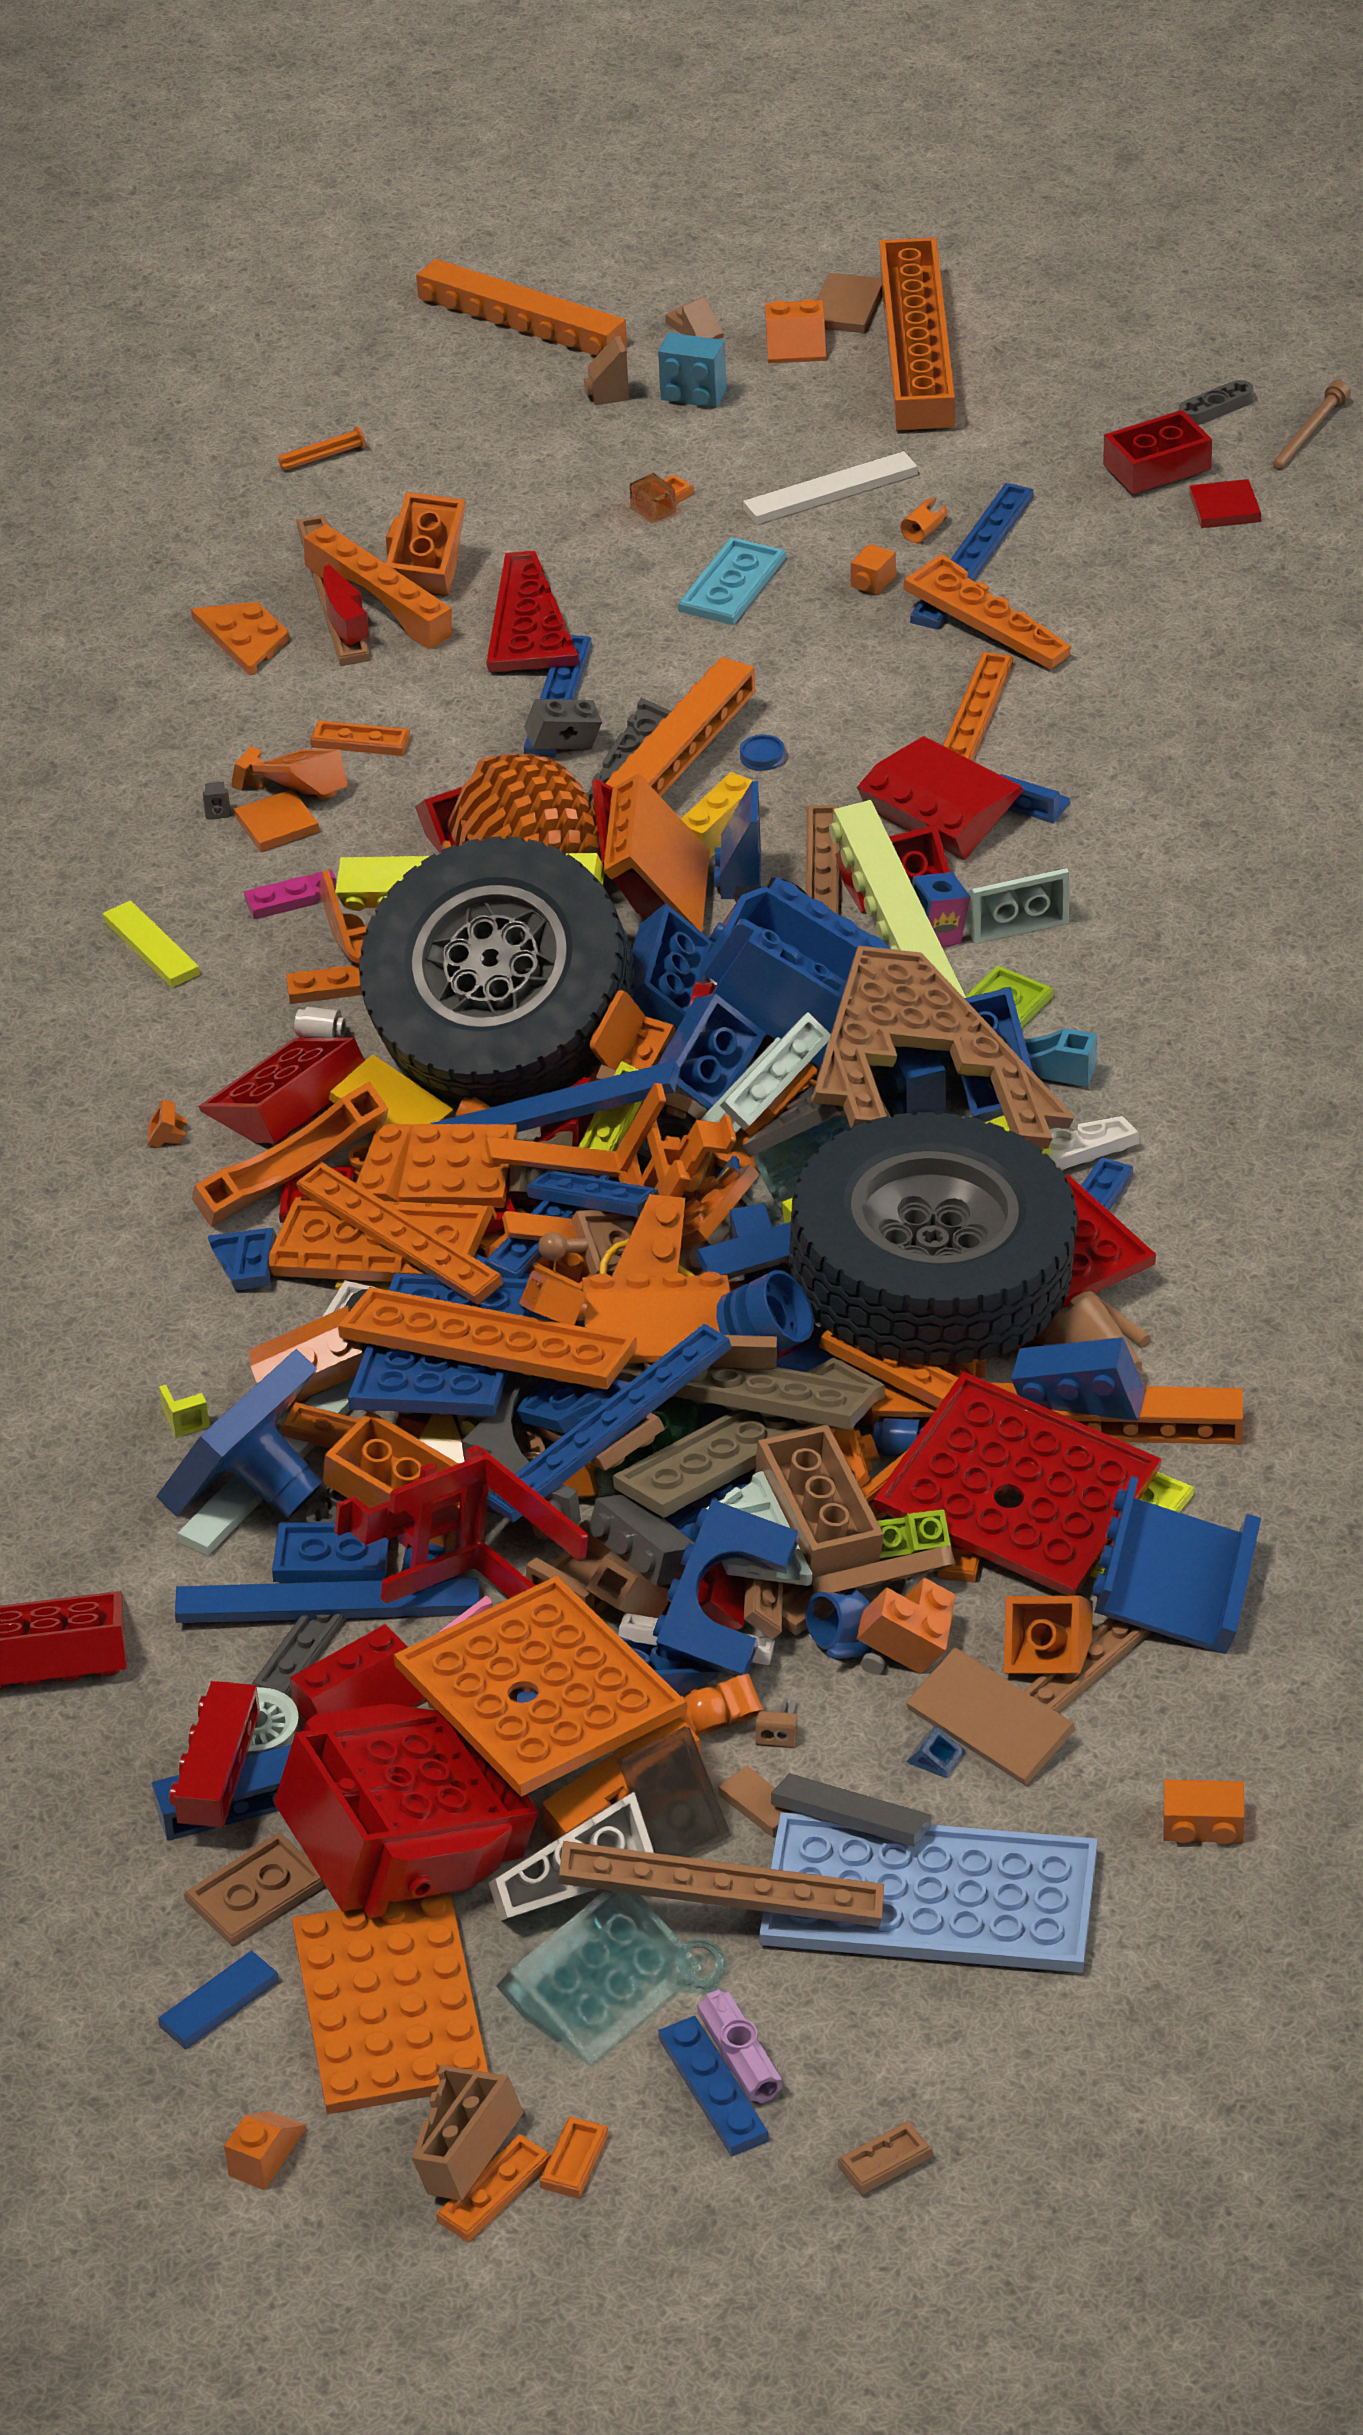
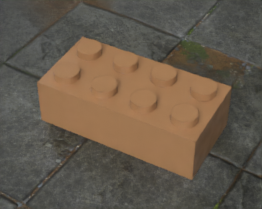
[754,1425,884,1579]

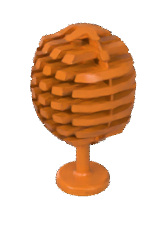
[448,753,600,854]

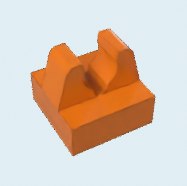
[231,746,268,791]
[147,1099,187,1148]

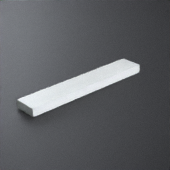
[743,451,918,525]

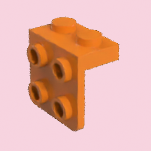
[590,990,677,1070]

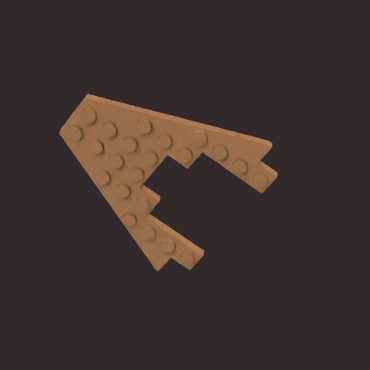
[811,946,1074,1149]

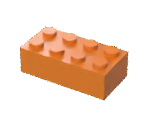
[323,1412,460,1554]

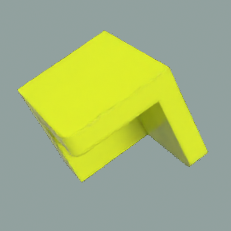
[159,1384,210,1438]

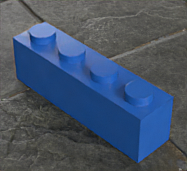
[151,1744,292,1841]

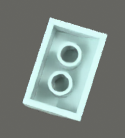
[965,868,1069,944]

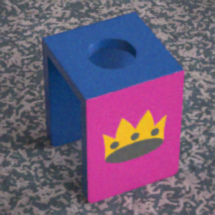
[912,872,971,947]

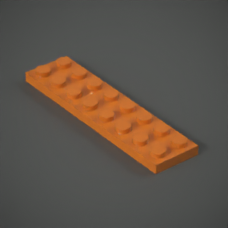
[338,1287,637,1389]

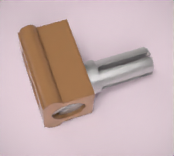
[755,1698,797,1748]

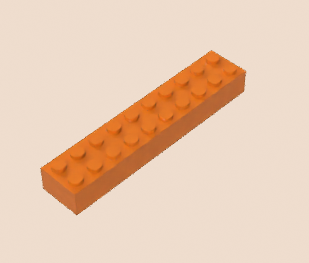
[879,237,955,430]

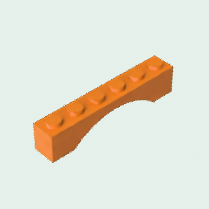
[304,524,452,650]
[192,1081,389,1227]

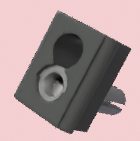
[202,780,231,820]

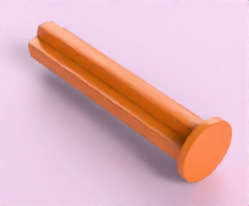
[278,426,366,470]

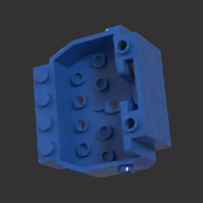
[701,877,891,1067]

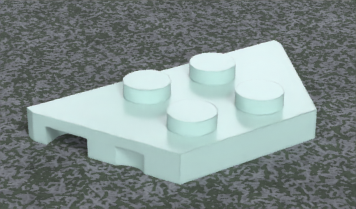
[706,1471,812,1585]

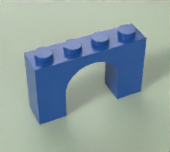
[653,1499,800,1677]

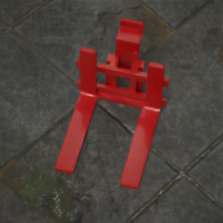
[334,1445,588,1604]

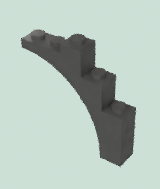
[457,1371,581,1525]

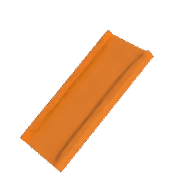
[269,1197,497,1282]

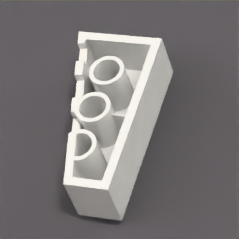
[488,1792,654,1921]

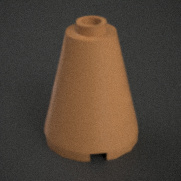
[1043,1291,1142,1378]

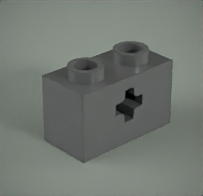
[524,699,602,750]

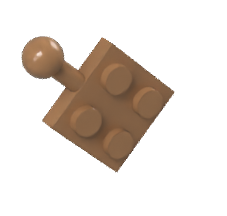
[538,1210,639,1277]

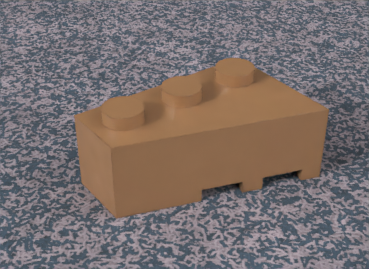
[412,2065,524,2201]

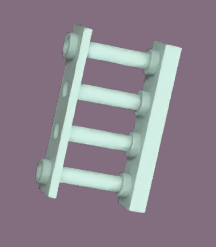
[700,1012,830,1133]

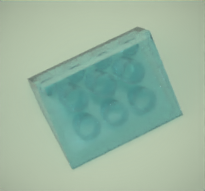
[496,1890,703,2066]

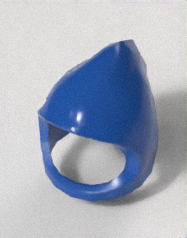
[806,1588,872,1658]

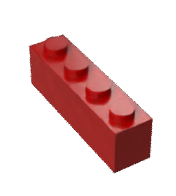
[169,1681,260,1828]

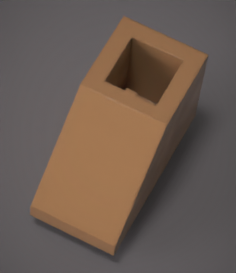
[586,1551,670,1618]

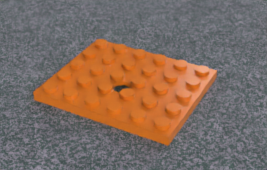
[394,1576,687,1797]

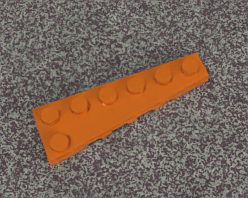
[903,553,1071,670]

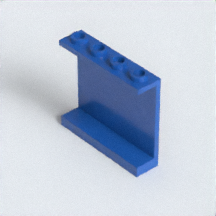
[1091,1476,1261,1654]

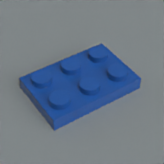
[272,1522,391,1583]

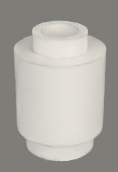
[294,1007,346,1038]

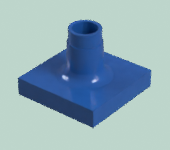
[156,1348,323,1519]

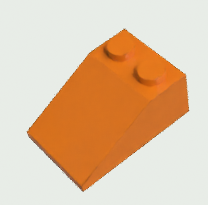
[386,492,466,596]

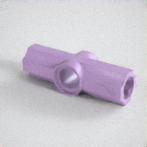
[697,1989,783,2104]

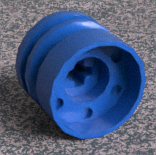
[716,1270,814,1353]

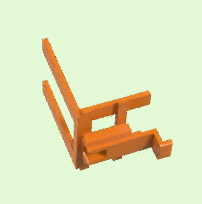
[485,1083,736,1241]

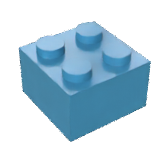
[658,332,727,408]

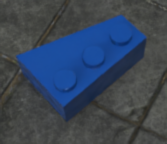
[1011,1337,1146,1421]

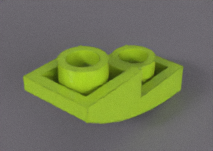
[877,1509,951,1561]

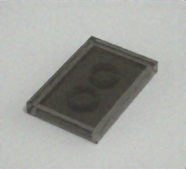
[617,1726,732,1858]

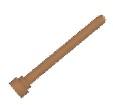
[1273,380,1351,470]

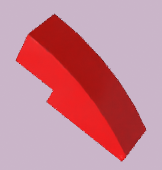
[323,564,369,646]

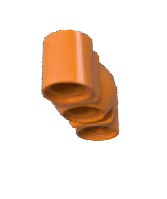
[681,1674,764,1735]

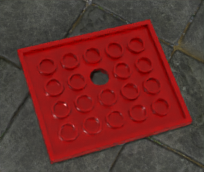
[874,1371,1161,1596]

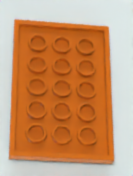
[292,1892,489,2115]

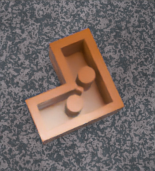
[857,1577,956,1674]

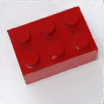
[1103,410,1212,494]

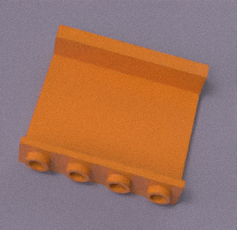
[603,773,710,933]

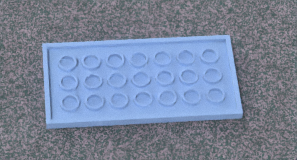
[759,1812,1098,1973]

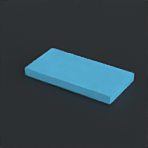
[678,537,786,625]

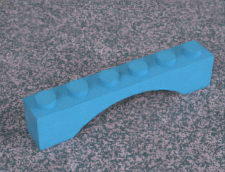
[935,1028,1097,1087]

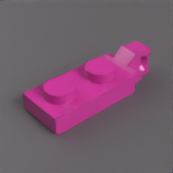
[244,870,337,919]

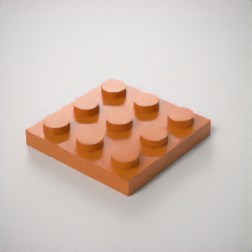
[398,1124,518,1208]

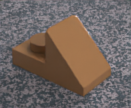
[665,297,723,339]

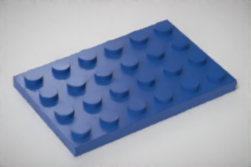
[348,1273,531,1417]

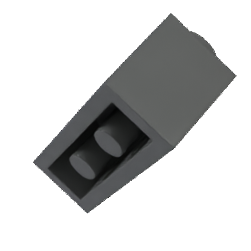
[588,1494,695,1586]

